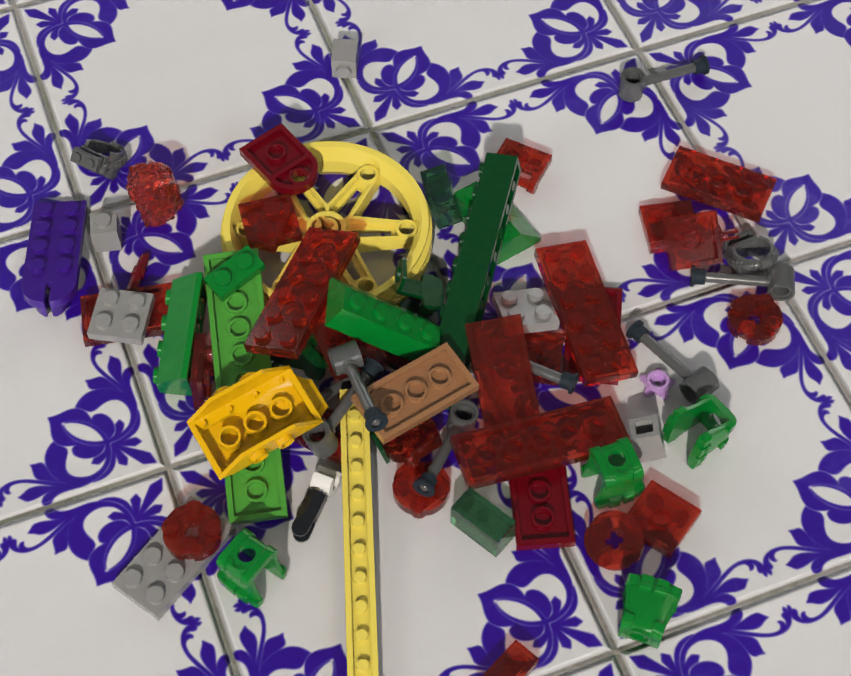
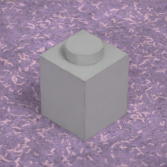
[331,39,359,78]
[90,210,122,253]
[629,414,666,463]

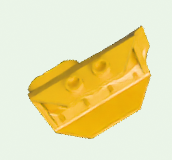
[187,365,328,480]

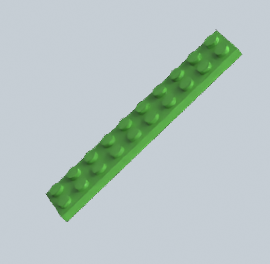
[203,248,289,525]

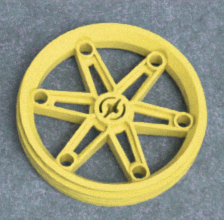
[221,141,432,333]

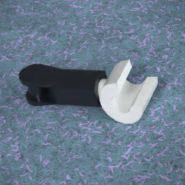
[291,465,342,543]

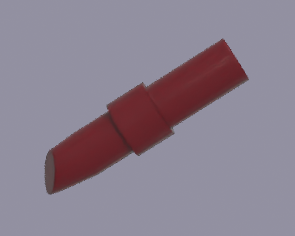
[126,253,150,292]

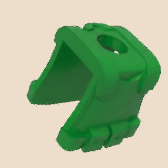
[663,394,737,469]
[580,437,645,509]
[216,528,287,608]
[618,573,682,649]

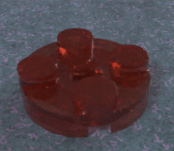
[727,294,783,345]
[383,418,442,467]
[392,460,450,519]
[162,500,223,561]
[584,510,645,571]

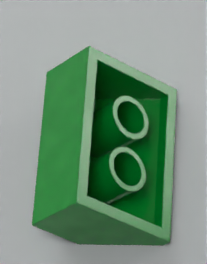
[454,181,541,264]

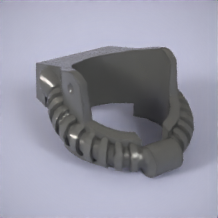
[70,139,128,180]
[721,229,779,274]

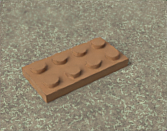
[351,342,479,445]

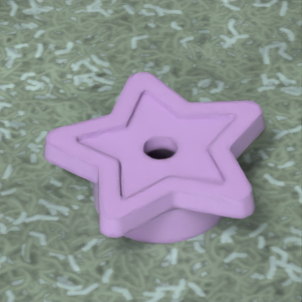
[639,367,676,399]

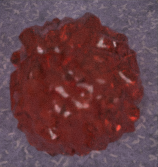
[125,160,184,228]

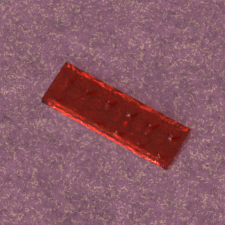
[244,227,361,360]
[534,240,638,387]
[450,396,632,491]

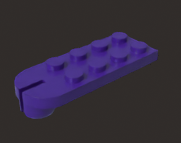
[21,200,88,317]

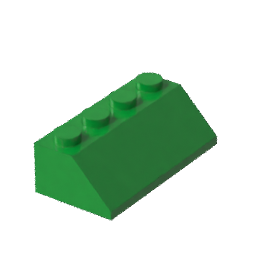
[153,272,207,396]
[325,277,440,362]

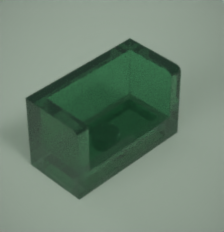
[420,164,463,229]
[451,487,516,557]

